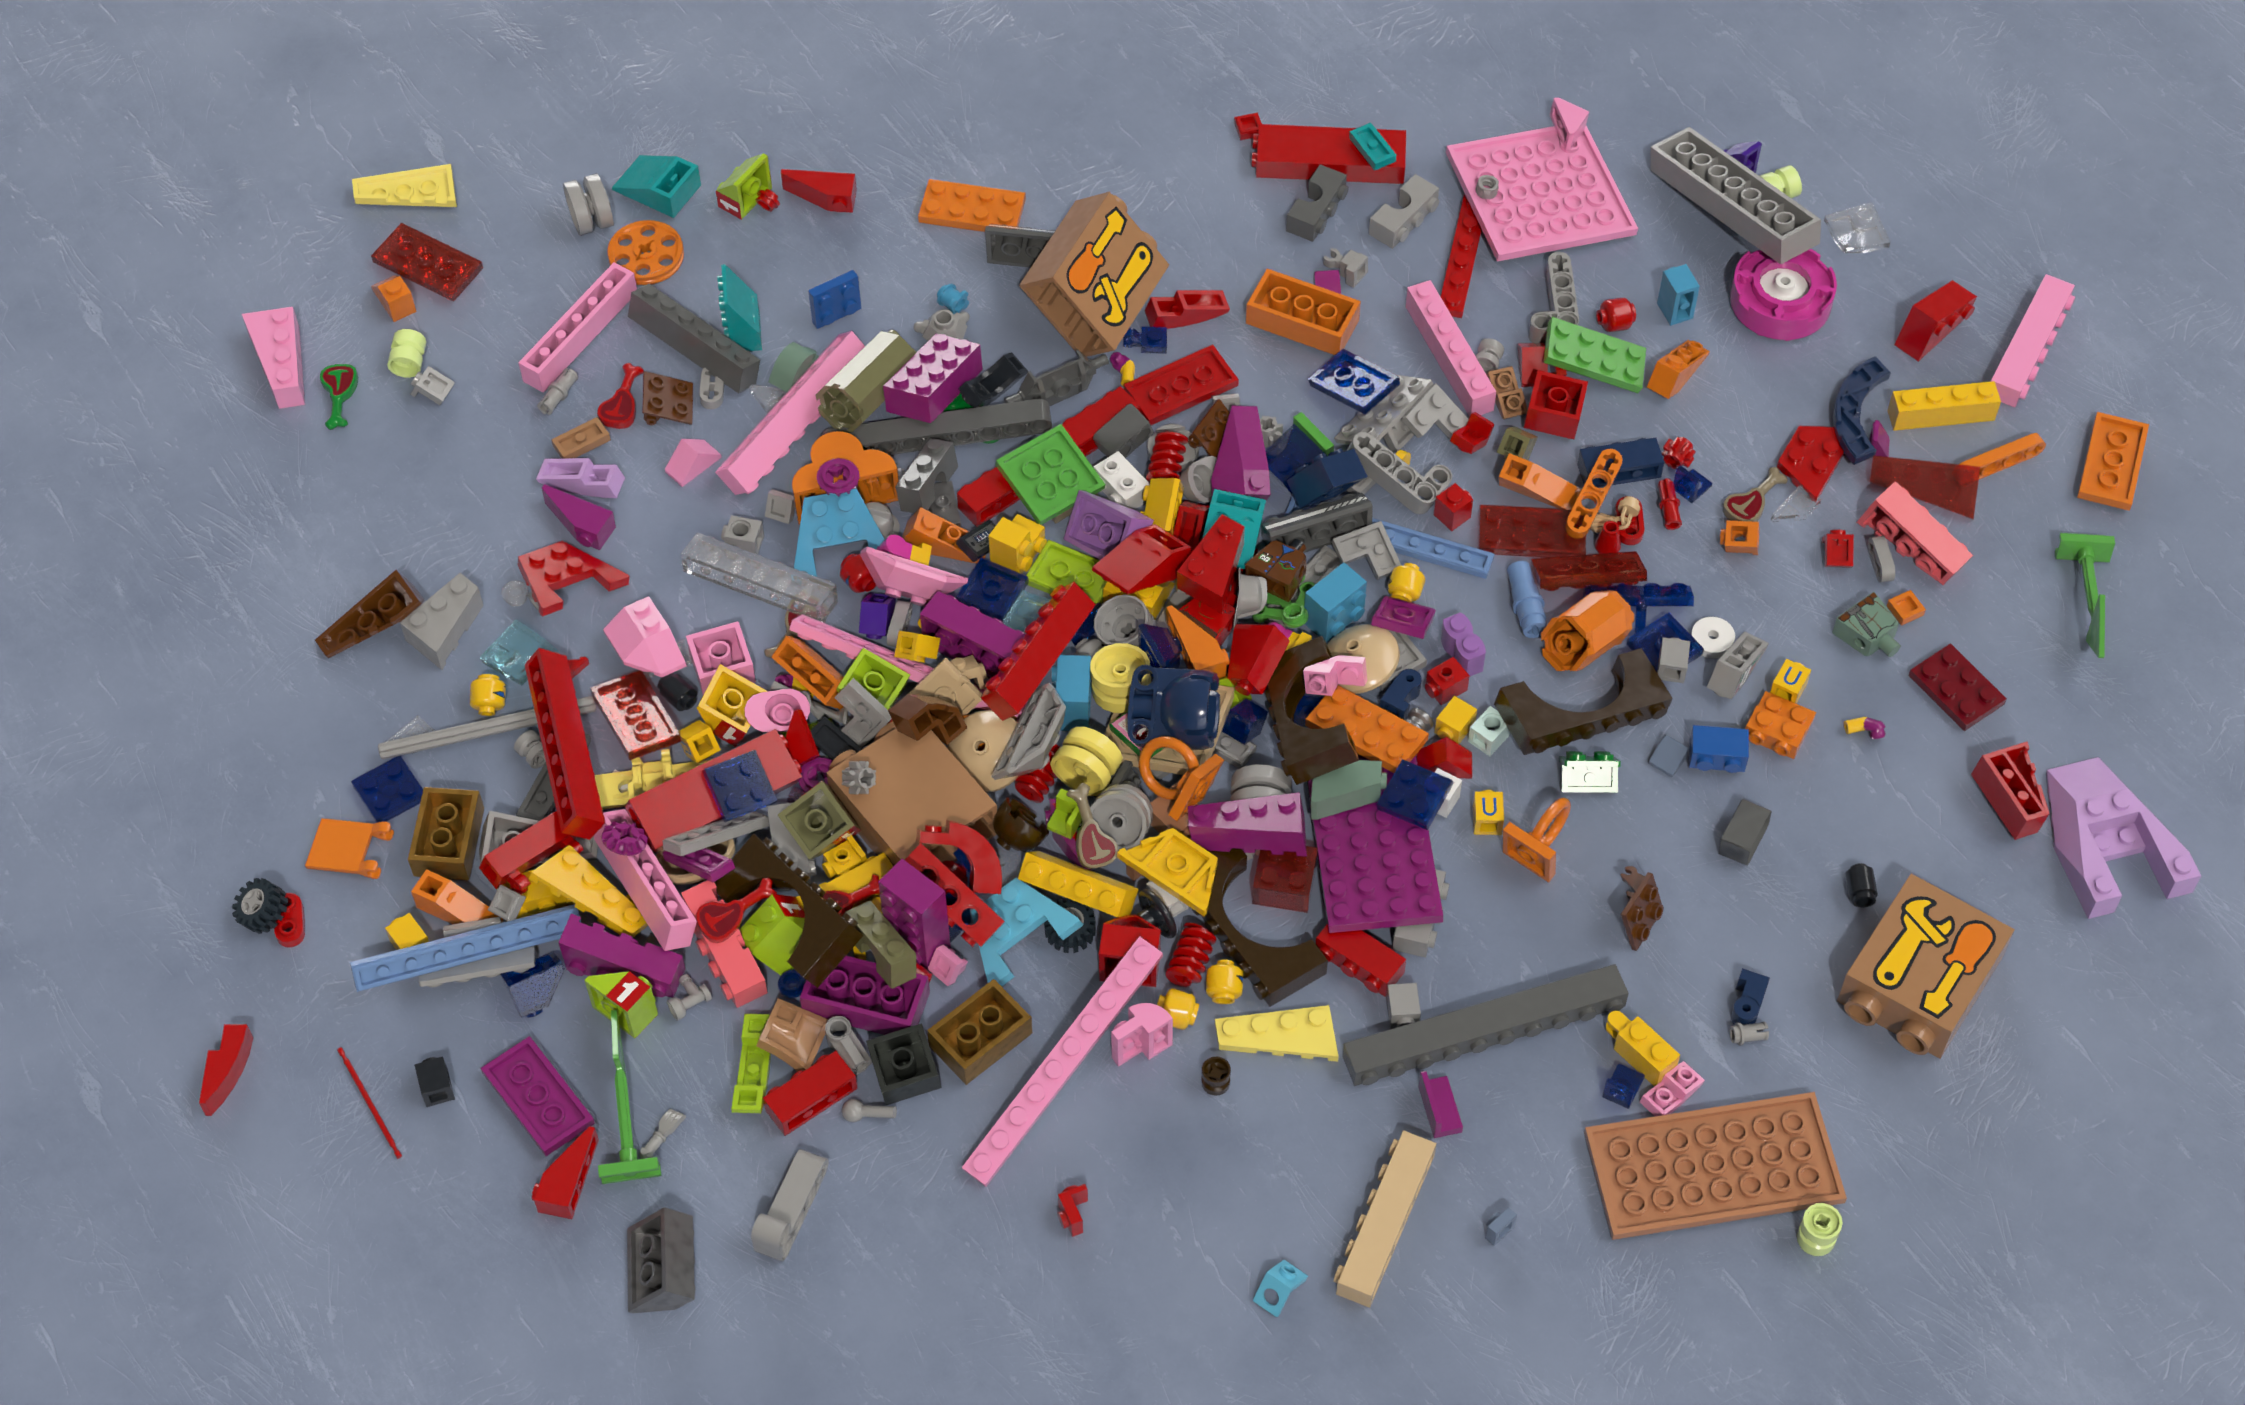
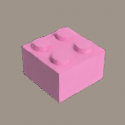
[686,621,756,695]

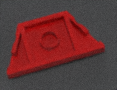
[1777,426,1845,504]

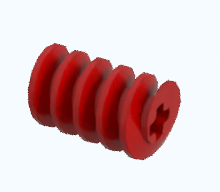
[1146,432,1188,483]
[1015,744,1060,803]
[1165,923,1217,987]

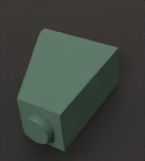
[1311,760,1387,820]

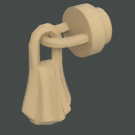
[1591,496,1640,533]

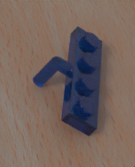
[1583,583,1694,634]

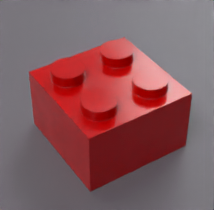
[1524,370,1588,440]

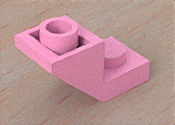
[1303,655,1367,696]

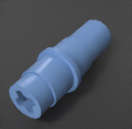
[1507,561,1547,638]

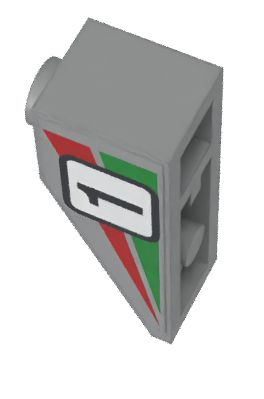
[1707,632,1769,699]

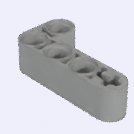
[1529,252,1579,345]
[1347,432,1452,514]
[751,1149,829,1261]

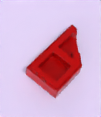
[785,709,820,766]

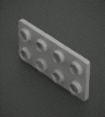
[1334,375,1433,452]
[419,917,535,987]

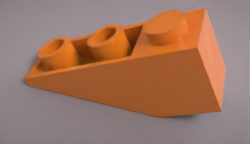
[1647,340,1710,399]
[1499,453,1582,513]
[902,507,986,565]
[411,869,504,924]

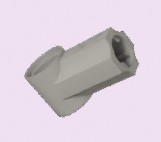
[825,1016,872,1075]

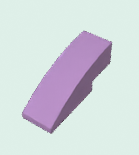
[536,458,625,498]

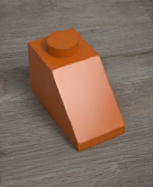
[371,276,417,322]

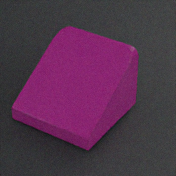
[1314,270,1341,294]
[1869,420,1890,459]

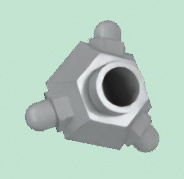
[913,309,970,341]

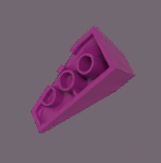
[1210,406,1271,501]

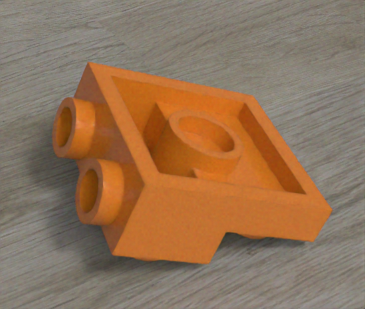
[1745,691,1816,759]

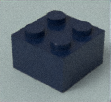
[1287,448,1368,509]

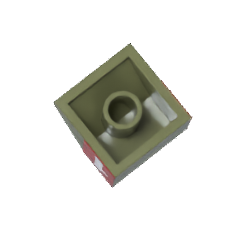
[778,781,861,860]

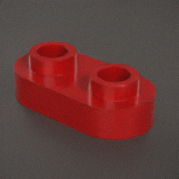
[1615,496,1645,545]
[274,893,305,948]

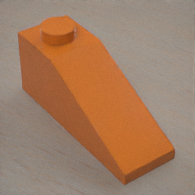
[1166,605,1229,678]

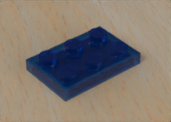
[1308,349,1400,415]

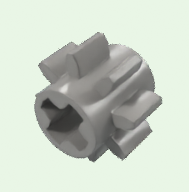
[1260,416,1283,448]
[841,761,876,795]

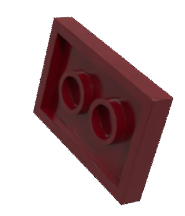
[1908,643,2007,731]

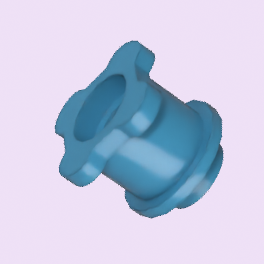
[937,283,969,314]

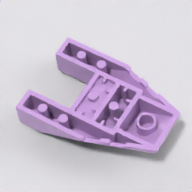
[2046,757,2201,919]

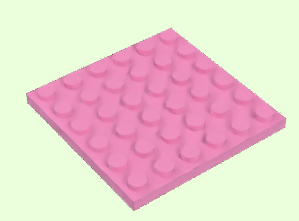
[1445,126,1638,262]

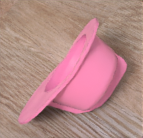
[744,689,810,733]

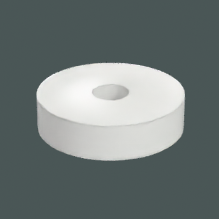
[1690,617,1735,659]

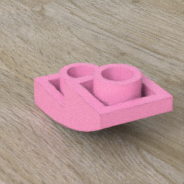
[1640,1061,1705,1116]

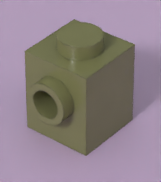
[1497,426,1538,460]

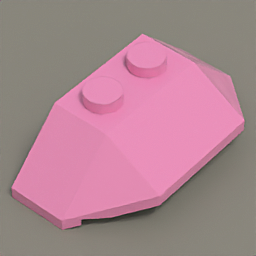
[860,546,968,606]
[603,596,687,677]

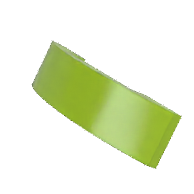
[731,1014,771,1114]

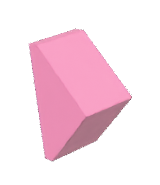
[1550,97,1589,151]
[665,439,722,487]

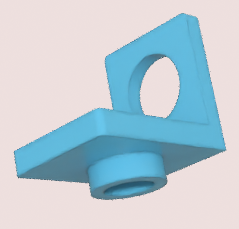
[1253,1260,1308,1317]

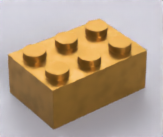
[408,787,484,880]
[927,979,1033,1085]

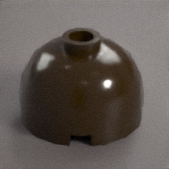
[993,797,1049,851]

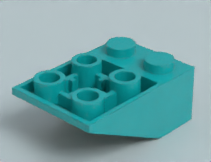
[612,155,701,218]
[717,264,762,351]
[1202,489,1266,569]

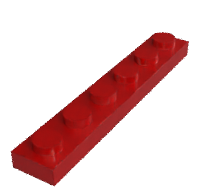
[1441,195,1482,318]

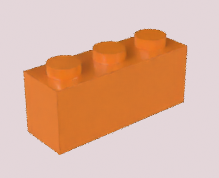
[772,636,844,709]

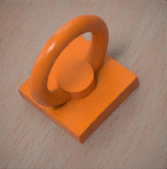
[1139,736,1224,821]
[1503,798,1571,883]

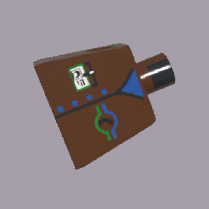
[1245,539,1306,602]

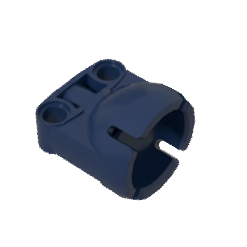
[1128,665,1220,750]

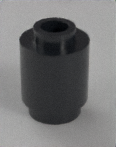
[657,673,697,711]
[1845,863,1878,908]

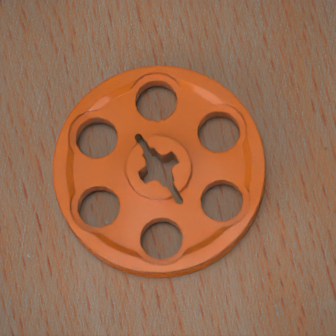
[607,220,684,285]

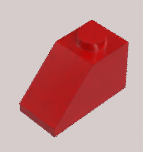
[1173,501,1209,553]

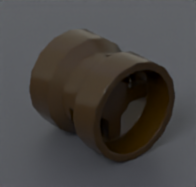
[1201,1056,1231,1096]

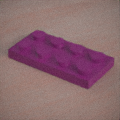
[480,1036,595,1156]

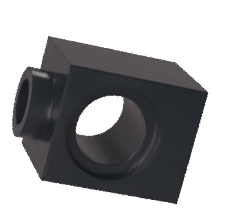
[414,1056,455,1107]

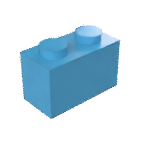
[1657,264,1700,326]

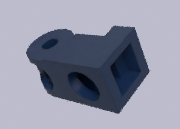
[1380,669,1422,720]
[1731,968,1770,1025]

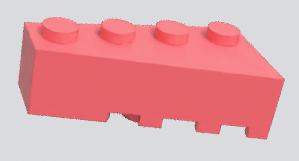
[1856,481,1973,585]
[681,880,768,1008]

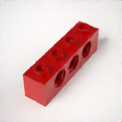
[905,843,1005,947]

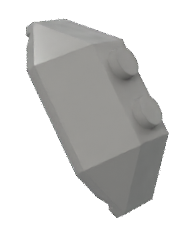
[991,683,1066,780]

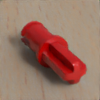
[1658,478,1682,530]

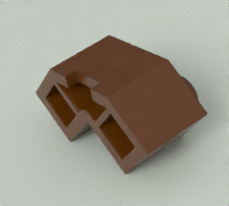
[888,694,967,745]

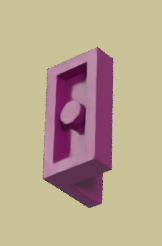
[1418,1071,1463,1138]

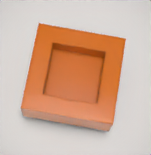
[1887,590,1926,626]

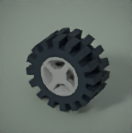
[232,878,288,934]
[1044,898,1096,953]

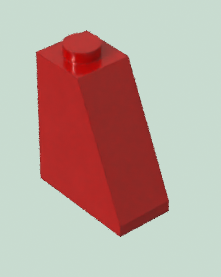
[1227,624,1290,696]

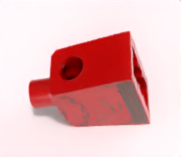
[1178,591,1238,647]

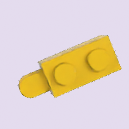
[1605,1011,1680,1087]

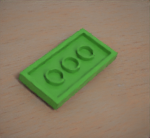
[1544,317,1646,393]

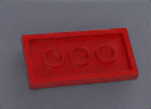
[1124,344,1239,425]

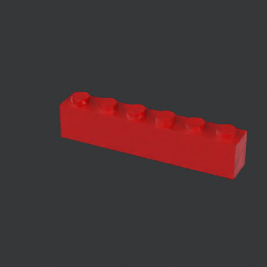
[980,582,1096,721]

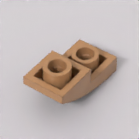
[1486,366,1528,420]

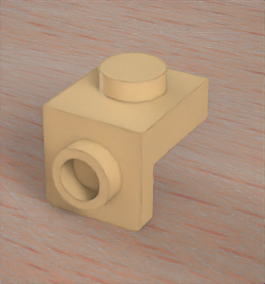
[950,655,987,690]

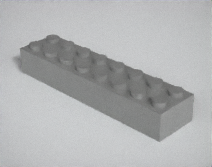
[1651,127,1821,264]

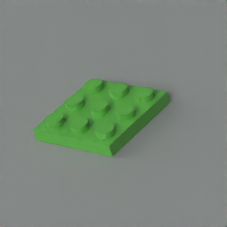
[995,424,1106,525]

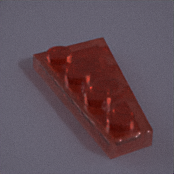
[1870,455,1980,520]

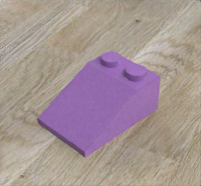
[1064,490,1154,560]

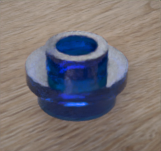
[778,970,806,998]

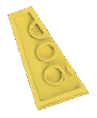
[1215,1005,1339,1062]

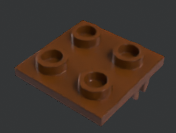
[1621,866,1664,951]

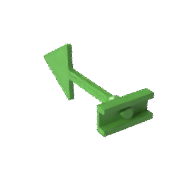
[2055,533,2115,658]
[598,1010,661,1184]

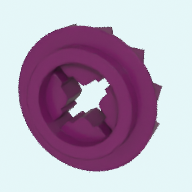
[817,458,860,497]
[799,758,833,794]
[601,820,648,856]

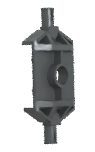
[1004,350,1109,406]

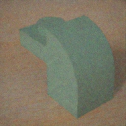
[768,342,819,392]

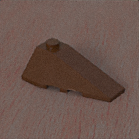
[315,570,425,658]

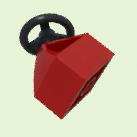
[1099,889,1177,987]

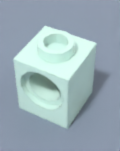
[1468,706,1510,757]

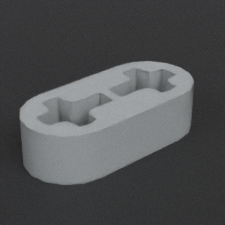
[699,367,725,409]
[1868,536,1895,582]
[887,600,913,647]

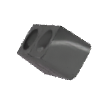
[1093,404,1154,458]
[1719,799,1772,866]

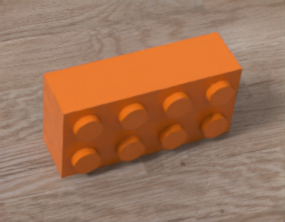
[1246,268,1361,357]

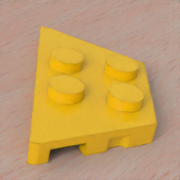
[1117,828,1218,916]

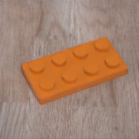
[918,179,1026,232]
[2077,412,2149,511]
[1305,685,1429,776]

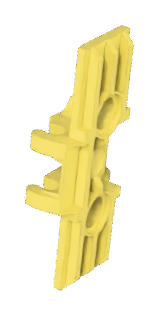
[595,749,712,810]

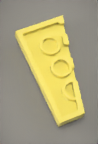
[352,164,457,207]

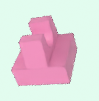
[928,944,968,986]

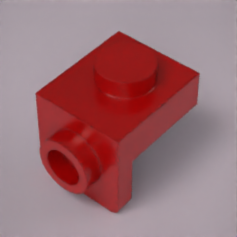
[1450,412,1494,454]
[1057,1184,1088,1237]

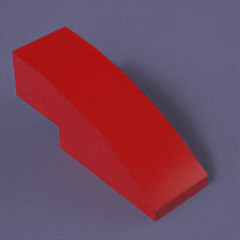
[1144,290,1230,330]
[199,1024,253,1116]

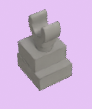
[1324,248,1368,288]

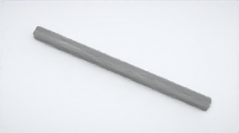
[378,696,596,759]

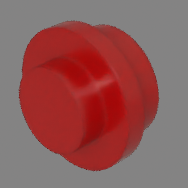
[756,189,780,212]

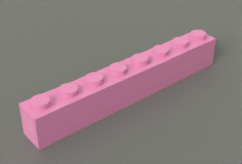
[715,331,865,495]

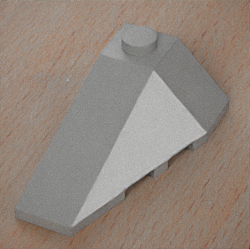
[479,811,598,866]

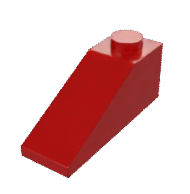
[781,169,857,213]
[532,1126,599,1219]

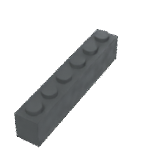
[628,284,760,394]

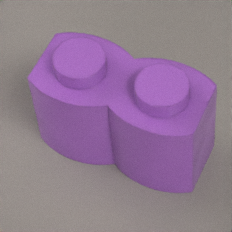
[1441,613,1486,676]

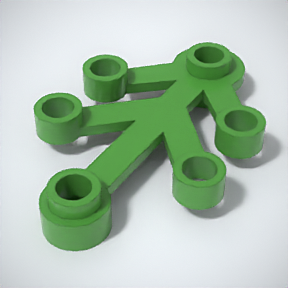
[1252,575,1315,628]

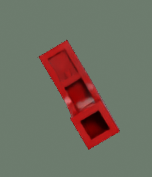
[916,820,1002,894]

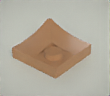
[756,998,828,1072]

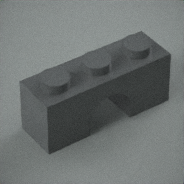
[1286,165,1349,242]
[895,438,958,513]

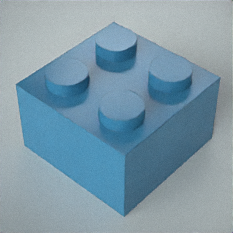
[1304,562,1367,642]
[1052,655,1092,731]

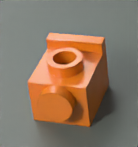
[1720,520,1760,555]

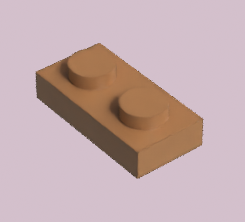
[551,417,611,459]

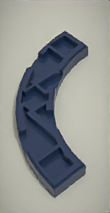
[1833,356,1891,465]

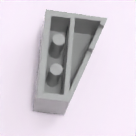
[400,573,483,670]

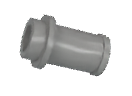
[1730,1022,1769,1046]

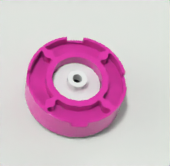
[1730,249,1837,341]

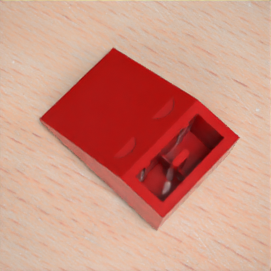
[1092,524,1192,594]

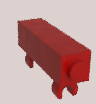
[479,811,584,895]

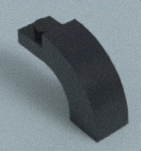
[958,352,1029,408]

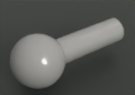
[842,1099,897,1122]

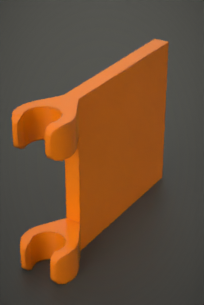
[305,818,394,879]

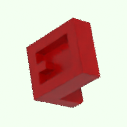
[1822,530,1854,568]

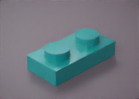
[1349,122,1397,170]

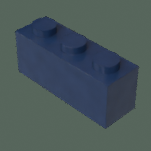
[1577,437,1664,488]

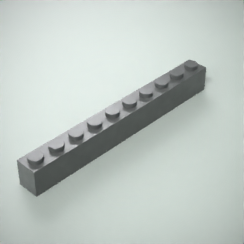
[1342,964,1629,1086]

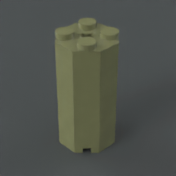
[816,330,917,432]

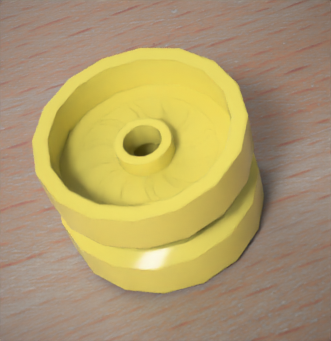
[1090,643,1151,713]
[1050,727,1123,796]

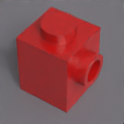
[1434,483,1473,531]
[1425,657,1470,705]

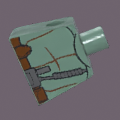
[1832,592,1901,657]

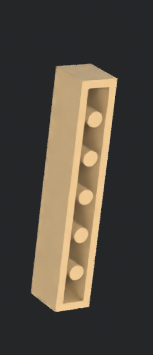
[1333,1130,1437,1308]

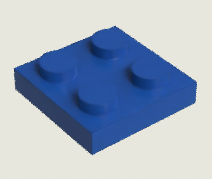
[808,270,862,329]

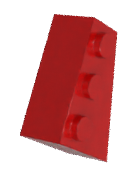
[1894,280,1977,362]
[1177,514,1245,614]
[1971,741,2050,840]

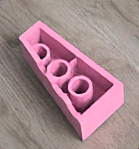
[242,307,305,409]

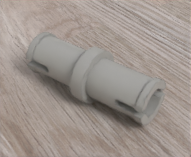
[537,368,578,415]

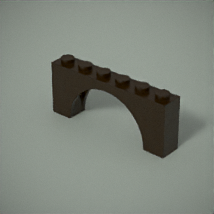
[1265,636,1359,785]
[1494,648,1673,755]
[714,834,864,988]
[1191,848,1328,1007]

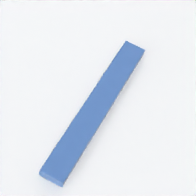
[1285,495,1495,579]
[350,904,581,992]

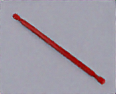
[337,1047,402,1159]

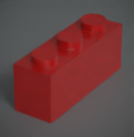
[1316,924,1406,997]
[763,1051,858,1136]

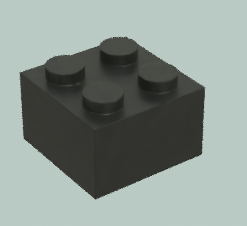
[866,1023,942,1105]

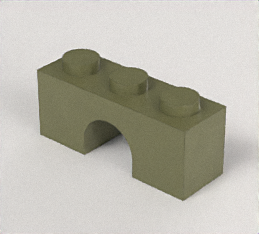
[846,901,916,989]

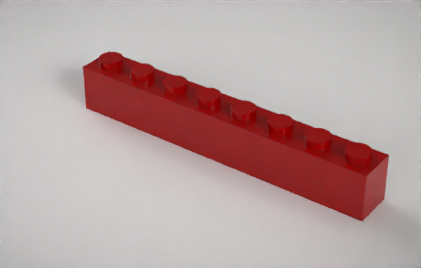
[957,386,1140,527]
[525,648,605,840]

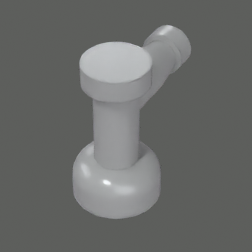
[667,974,712,1021]

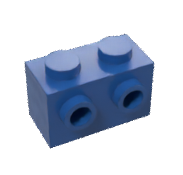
[1689,725,1749,773]

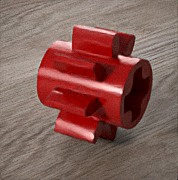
[1662,437,1696,469]

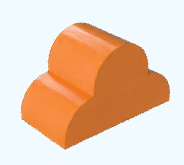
[792,431,899,524]

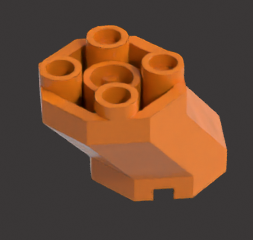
[1541,590,1634,671]

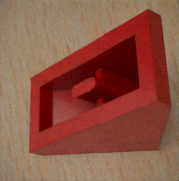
[1517,343,1548,387]
[1417,737,1472,779]

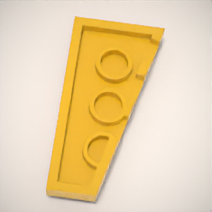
[528,845,648,938]

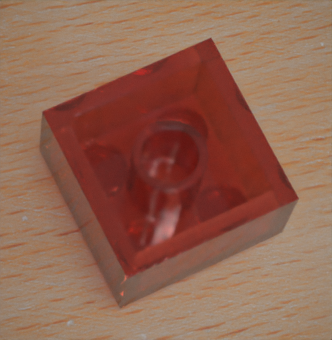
[1252,846,1318,913]

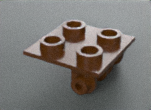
[642,371,693,425]
[1188,399,1229,457]

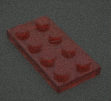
[371,223,483,302]
[1479,505,1586,560]
[1531,551,1647,591]
[590,670,681,760]

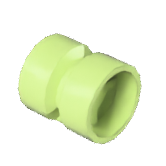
[1760,165,1802,199]
[387,329,427,378]
[1797,1203,1843,1256]

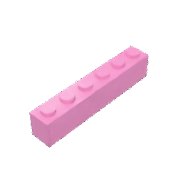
[518,262,637,393]
[1991,274,2075,407]
[1406,280,1496,417]
[594,809,697,951]

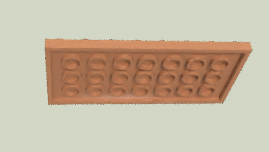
[1584,1092,1847,1240]

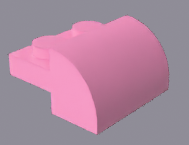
[1111,1003,1173,1067]

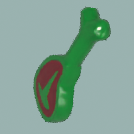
[320,364,358,430]

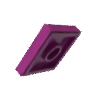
[1371,596,1436,639]

